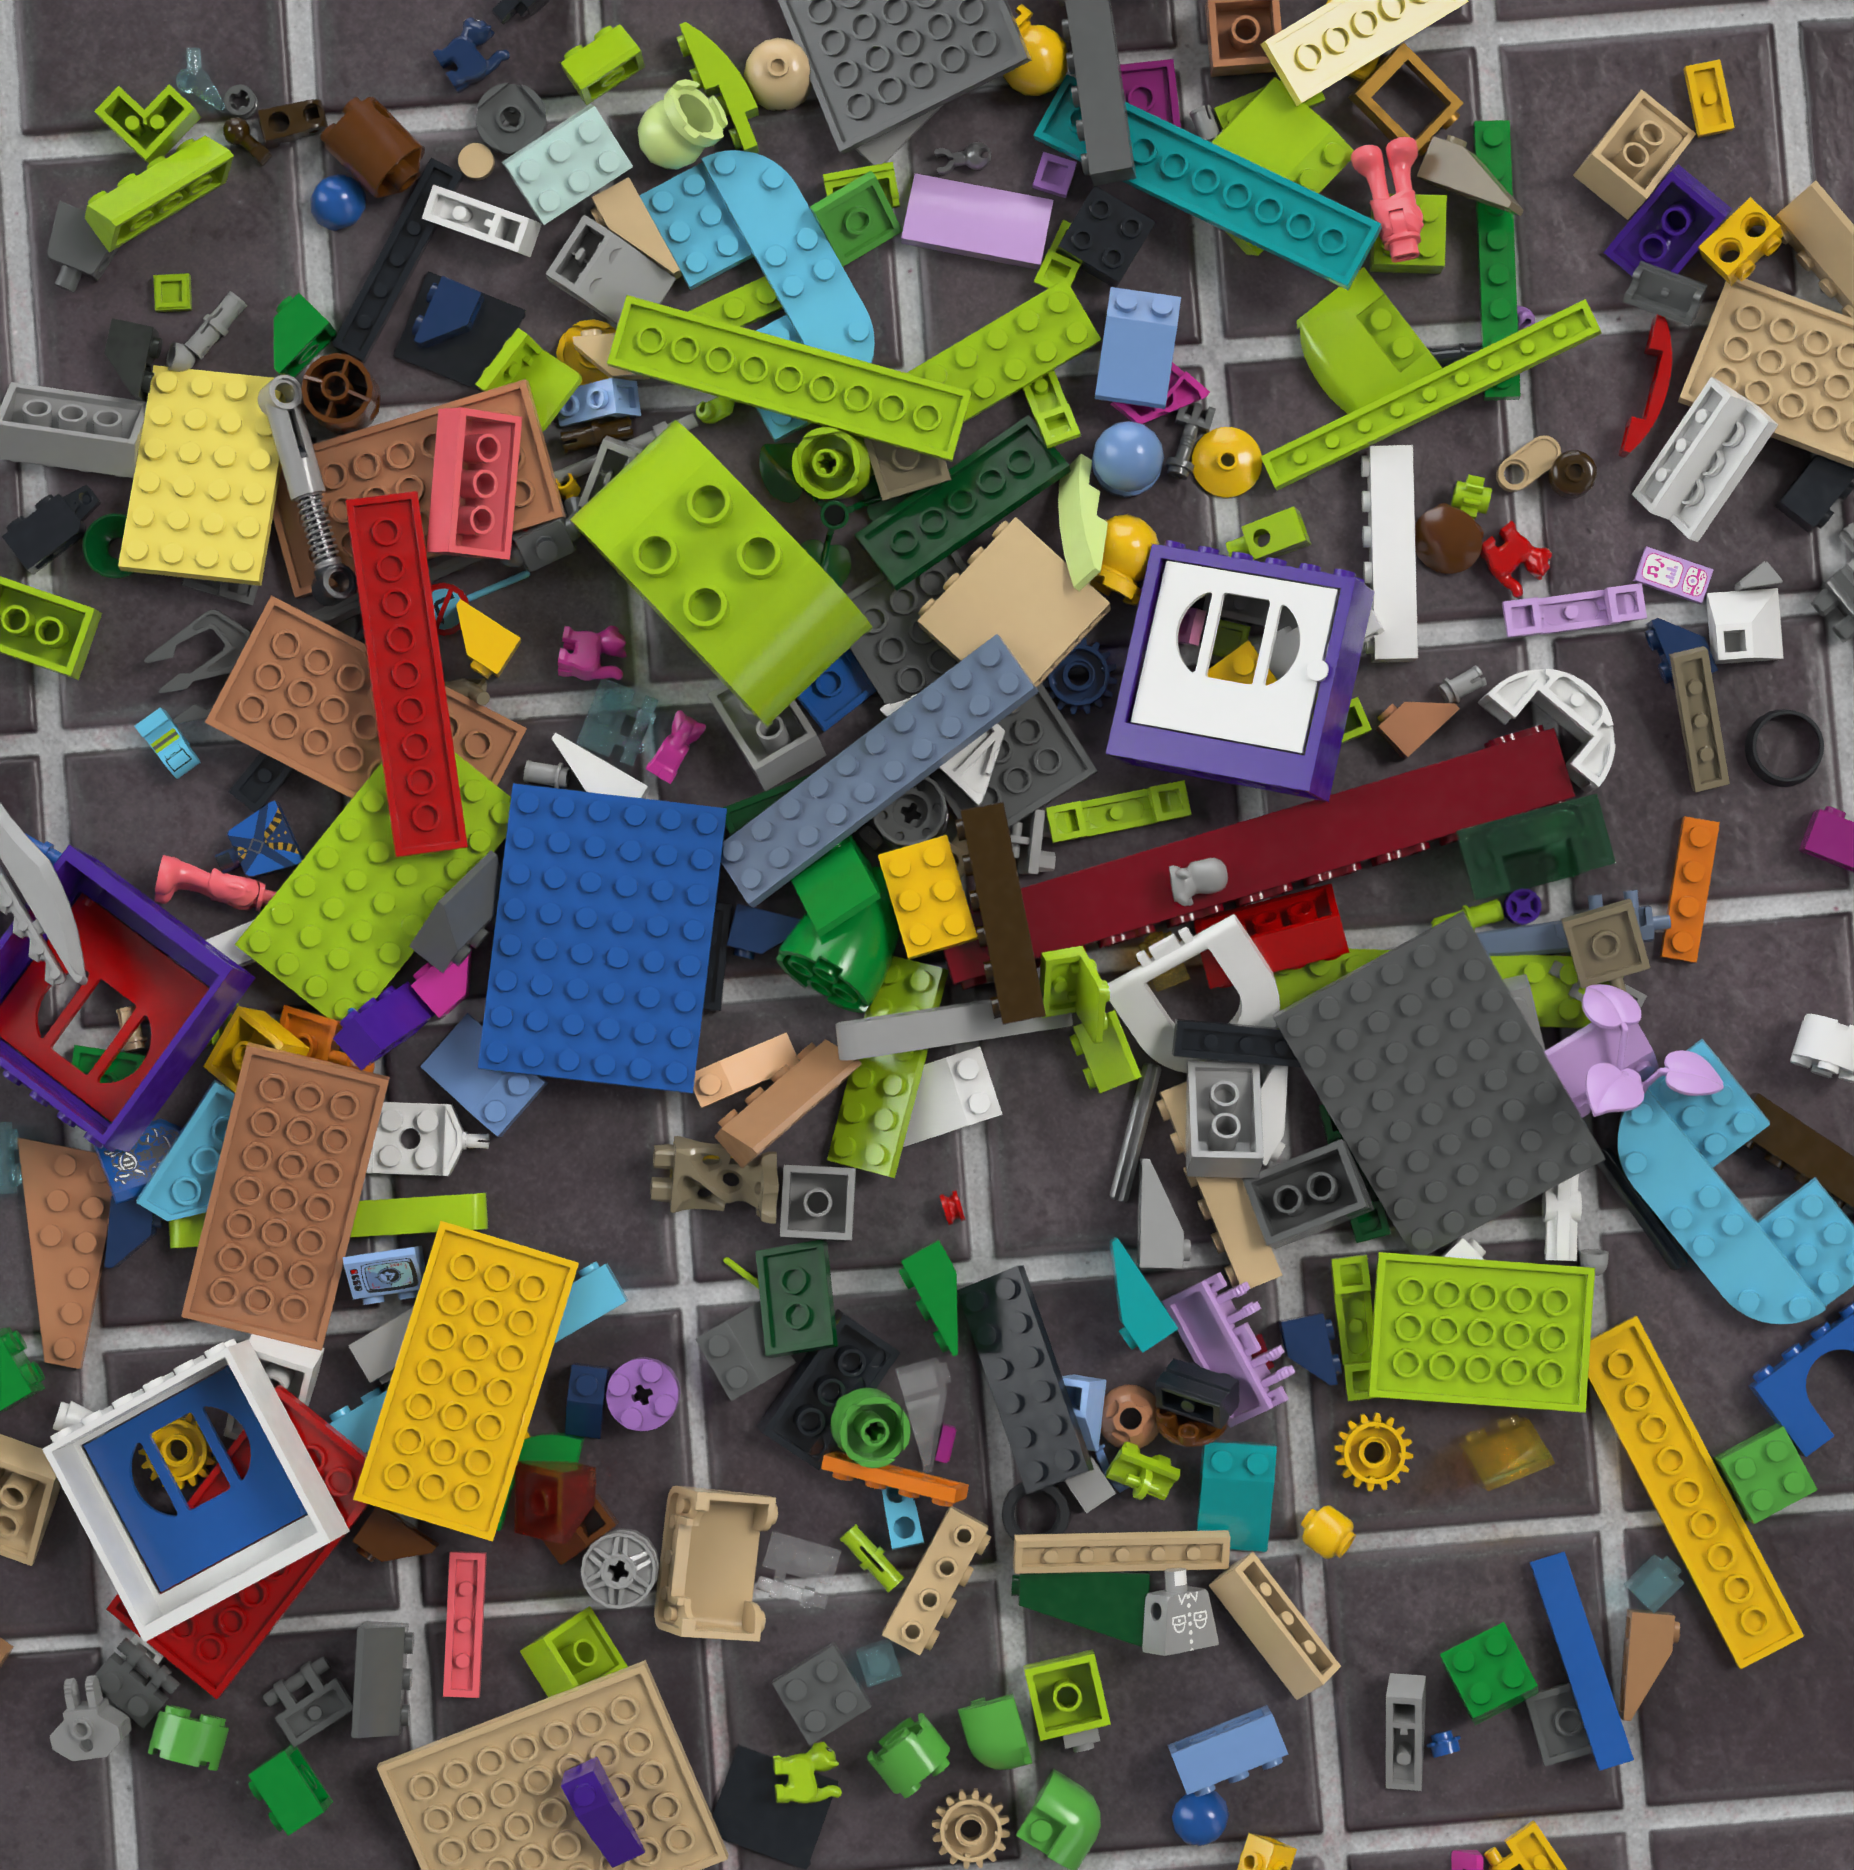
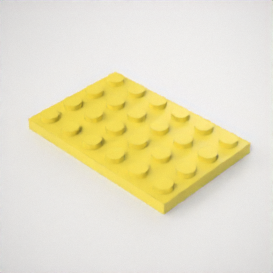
[118,365,286,586]

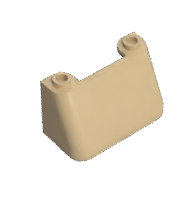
[654,1486,778,1642]

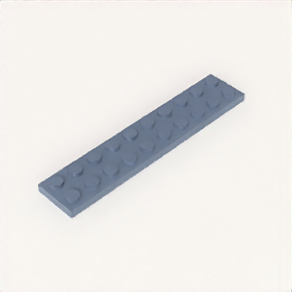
[721,634,1039,908]

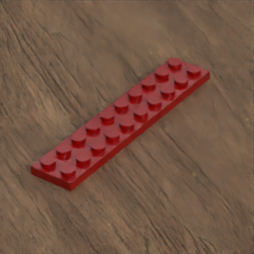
[345,491,468,858]

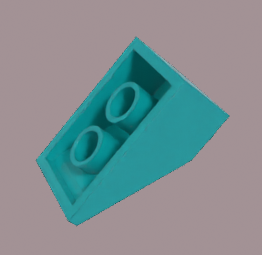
[1109,1237,1179,1353]
[1196,1440,1277,1552]

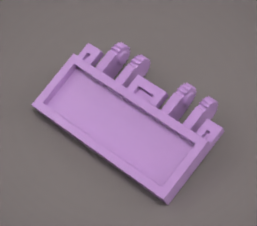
[1162,1272,1295,1428]

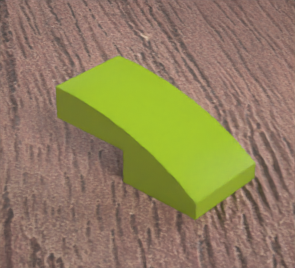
[1034,220,1081,289]

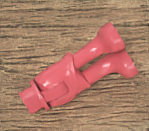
[1351,137,1424,263]
[154,855,276,912]

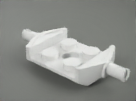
[366,1102,489,1176]

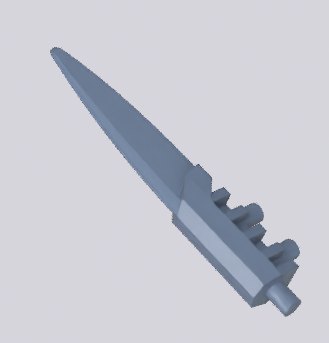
[1476,890,1671,956]

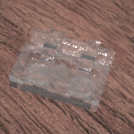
[756,1530,841,1609]

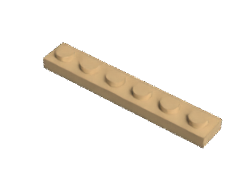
[1013,1530,1231,1574]

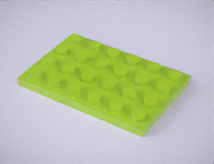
[1368,1252,1595,1413]

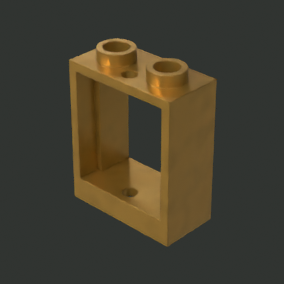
[1348,43,1464,156]

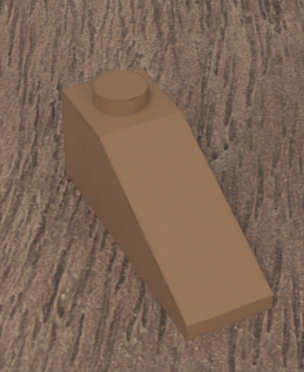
[1619,1609,1680,1721]

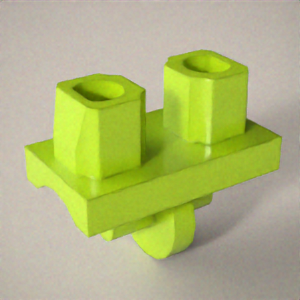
[1106,1441,1180,1501]

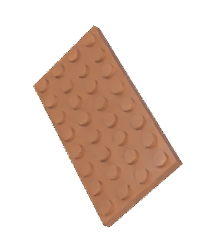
[273,379,566,599]
[205,595,527,799]
[181,1042,390,1351]

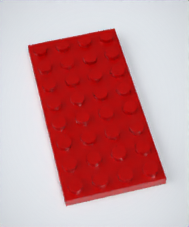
[106,1384,369,1699]

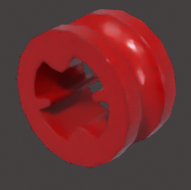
[939,1190,966,1225]

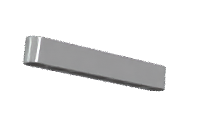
[835,999,1073,1060]

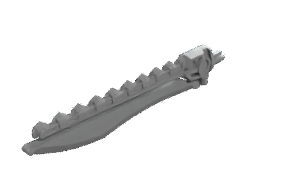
[0,803,88,987]

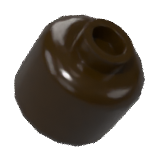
[1548,450,1597,499]

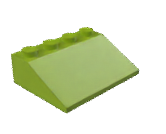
[1211,77,1354,256]

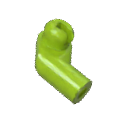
[696,397,735,424]

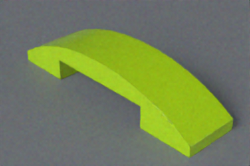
[1023,370,1081,449]
[1045,780,1192,843]
[1331,1254,1379,1401]

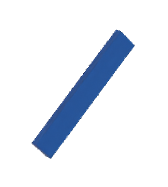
[1530,1551,1634,1771]

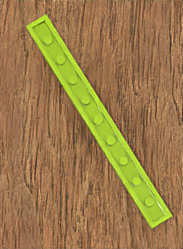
[1260,299,1602,491]

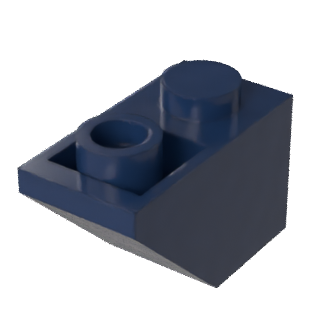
[412,276,485,349]
[1644,618,1718,690]
[1279,1312,1342,1385]

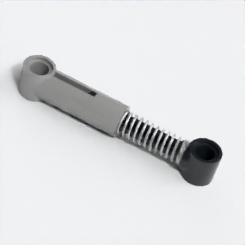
[258,375,357,606]

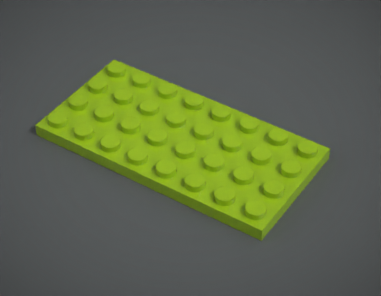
[235,752,511,1021]

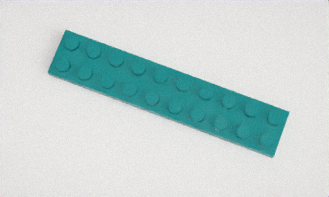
[1033,74,1382,290]

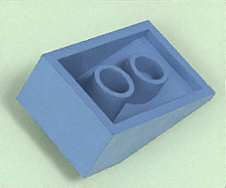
[1095,287,1181,409]
[420,1013,548,1137]

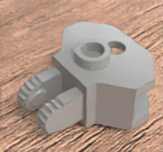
[50,1675,132,1761]

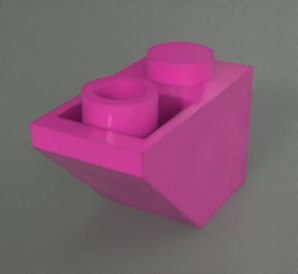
[411,946,472,1019]

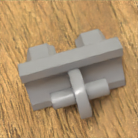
[1010,810,1056,875]

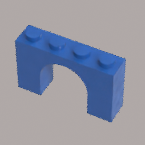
[1748,1301,1854,1457]

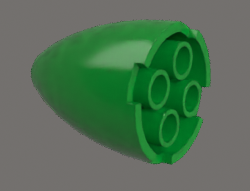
[776,867,900,1013]

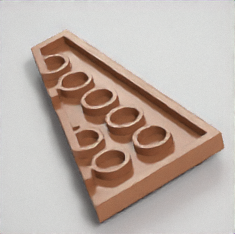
[17,1138,113,1369]

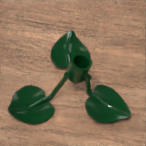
[759,443,917,587]

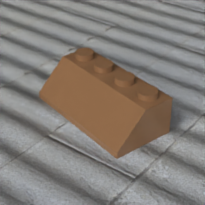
[714,1039,862,1169]

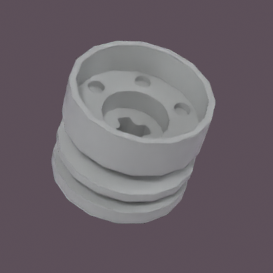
[581,1528,660,1609]

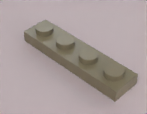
[1669,646,1730,792]

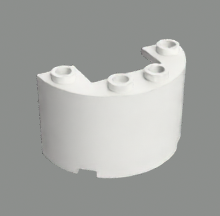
[1477,669,1616,793]

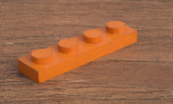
[1659,816,1720,963]
[821,1451,969,1507]

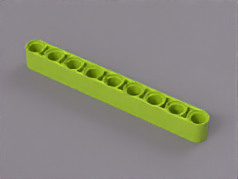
[169,1193,488,1248]

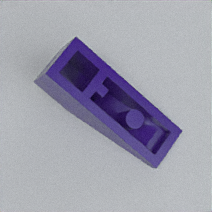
[561,1757,645,1868]

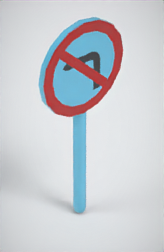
[431,570,530,636]

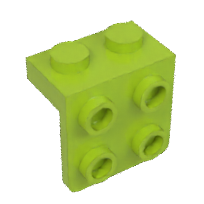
[475,328,582,432]
[1039,946,1110,1044]

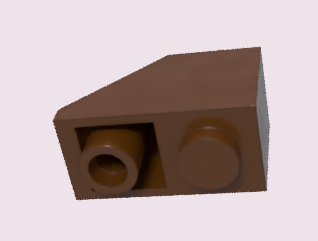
[540,1494,619,1565]

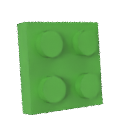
[810,171,903,267]

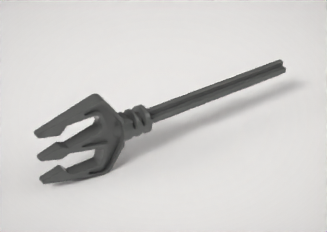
[144,555,485,724]

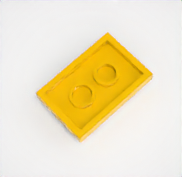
[878,835,978,960]

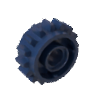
[1042,638,1117,716]

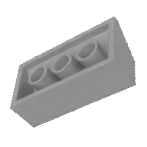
[0,382,147,478]

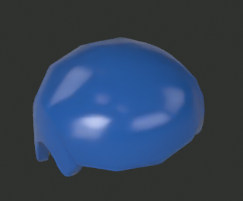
[310,174,366,231]
[1171,1791,1229,1846]

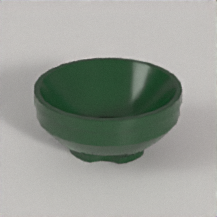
[83,514,136,579]

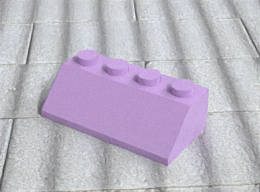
[1544,1023,1659,1118]

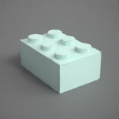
[502,104,633,225]

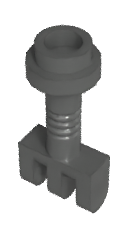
[1165,402,1216,480]

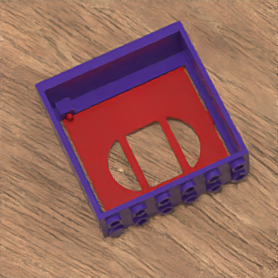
[0,845,255,1152]

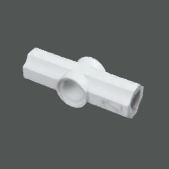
[1542,1174,1582,1261]

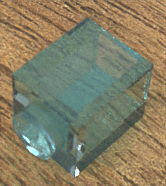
[1624,1554,1684,1613]
[856,1638,902,1687]

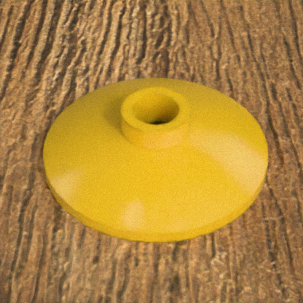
[1191,427,1262,498]

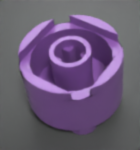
[606,1357,681,1431]

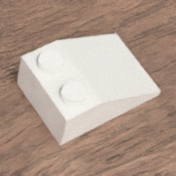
[903,1046,1003,1147]
[223,1334,325,1440]

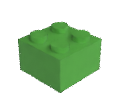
[1713,1424,1818,1524]

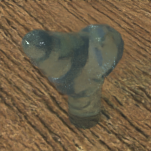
[176,48,225,110]

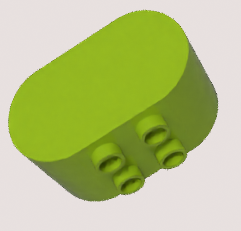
[570,420,873,728]

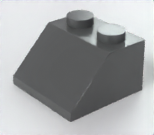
[695,1301,796,1401]

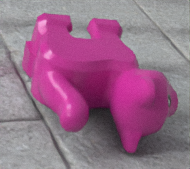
[558,626,627,681]
[646,710,706,784]

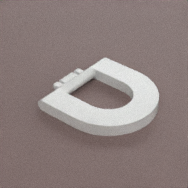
[1108,914,1280,1073]

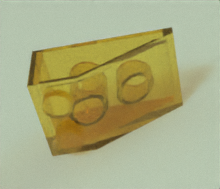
[1459,1414,1555,1492]

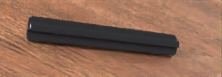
[1597,1147,1688,1271]

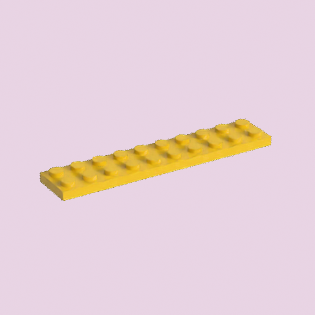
[1588,1315,1804,1669]

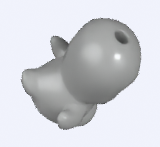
[1169,858,1228,906]

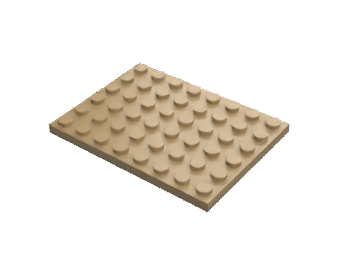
[377,1660,729,1870]

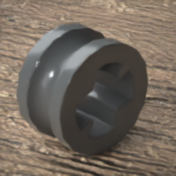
[224,84,258,120]

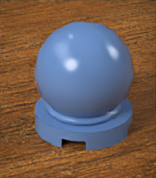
[1092,421,1164,498]

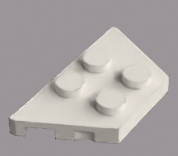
[880,694,1005,806]

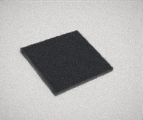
[394,271,526,392]
[712,1744,839,1870]

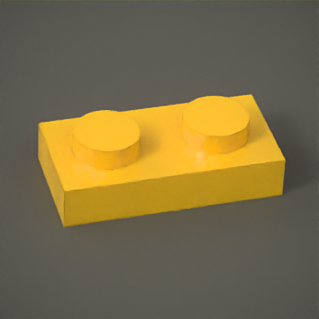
[1683,59,1735,138]

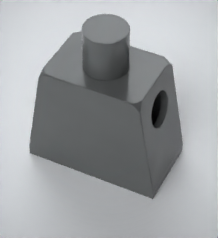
[47,201,121,293]

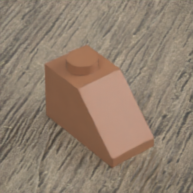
[1375,702,1460,760]

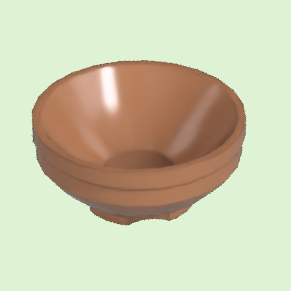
[1101,1384,1159,1449]

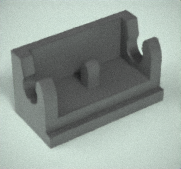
[1623,261,1708,326]

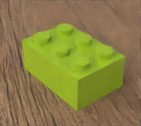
[0,576,102,680]

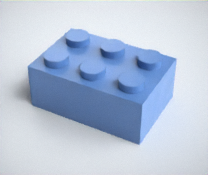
[1167,1705,1288,1797]

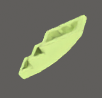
[1058,454,1108,591]

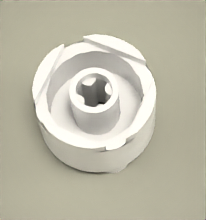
[1790,1014,1854,1083]

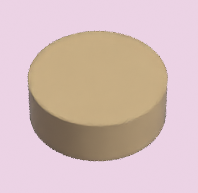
[458,143,495,181]

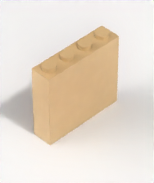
[918,517,1111,713]

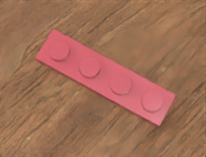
[443,1551,487,1698]

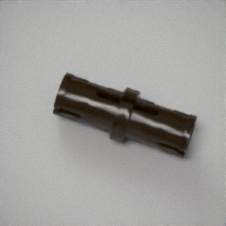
[560,416,634,454]

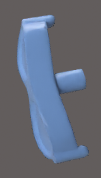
[1094,1444,1129,1493]

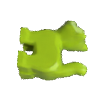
[773,1741,842,1804]

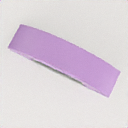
[1502,583,1647,638]

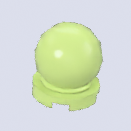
[638,79,728,170]

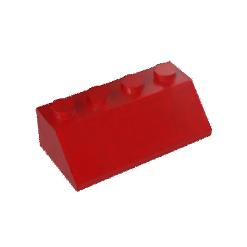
[1194,883,1350,989]

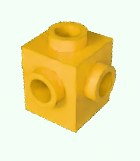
[1237,1833,1297,1870]

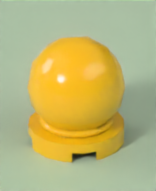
[1003,4,1068,96]
[1089,514,1159,606]

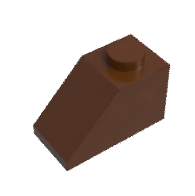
[353,1507,439,1562]

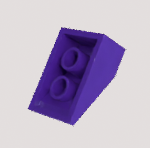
[1603,164,1732,276]

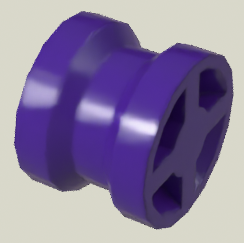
[1503,889,1542,925]

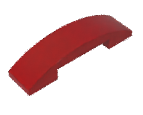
[1618,314,1672,458]

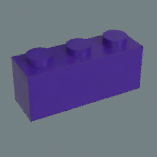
[333,982,435,1071]

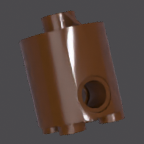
[320,97,425,198]
[301,353,381,434]

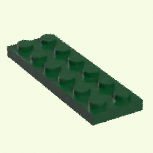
[854,415,1071,592]

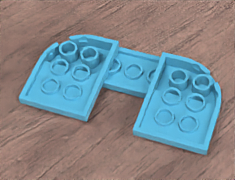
[639,150,875,443]
[1618,1039,1854,1324]

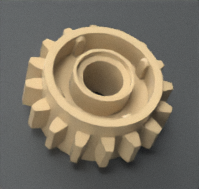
[932,1788,1010,1869]

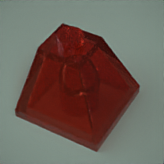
[515,1461,596,1544]

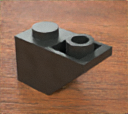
[104,318,163,401]

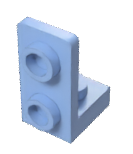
[558,378,641,427]

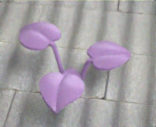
[1582,984,1724,1117]

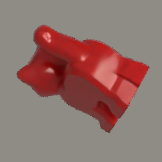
[1479,521,1552,598]

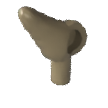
[445,678,490,706]

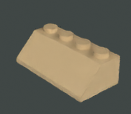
[1773,181,1854,319]

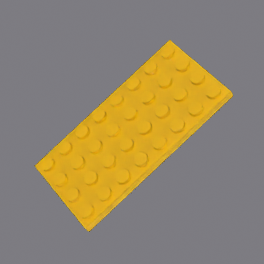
[353,1221,579,1542]

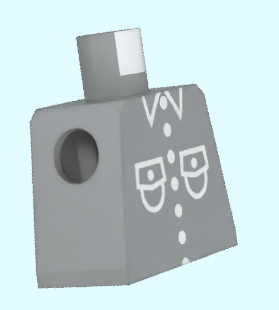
[1142,1568,1219,1656]

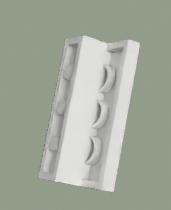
[1632,377,1778,542]

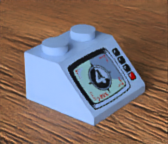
[343,1246,425,1305]

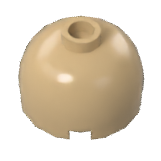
[744,38,813,111]

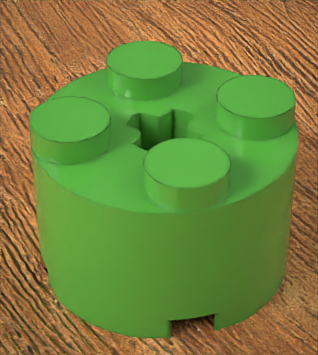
[831,1388,911,1468]
[147,1705,229,1771]
[867,1713,950,1798]

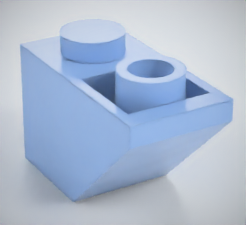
[1062,1374,1106,1451]

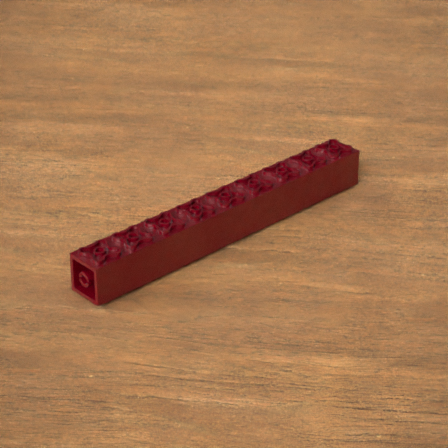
[943,724,1575,990]

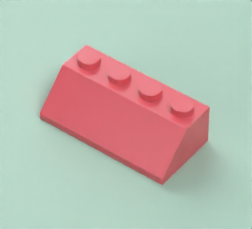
[426,407,522,560]

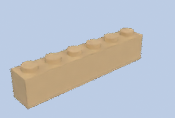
[1156,1081,1283,1289]

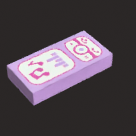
[1633,546,1713,604]

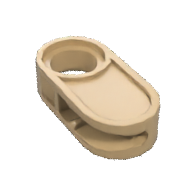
[1496,436,1561,492]

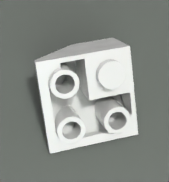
[1706,588,1784,664]

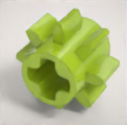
[1451,474,1492,520]

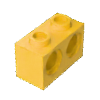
[1698,197,1783,286]

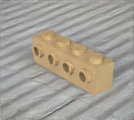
[882,1506,991,1656]
[1209,1552,1341,1700]

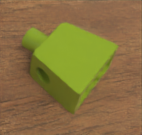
[1225,506,1311,562]

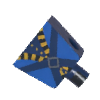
[215,800,304,879]

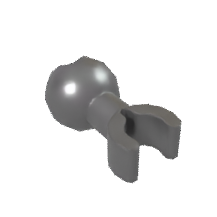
[934,142,991,175]

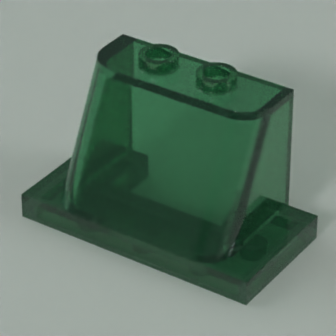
[1456,793,1616,901]

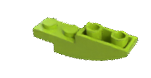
[676,22,759,153]

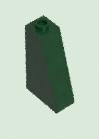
[1011,1571,1150,1647]

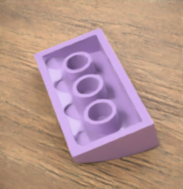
[901,173,1054,270]

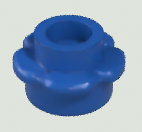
[1426,1730,1461,1758]

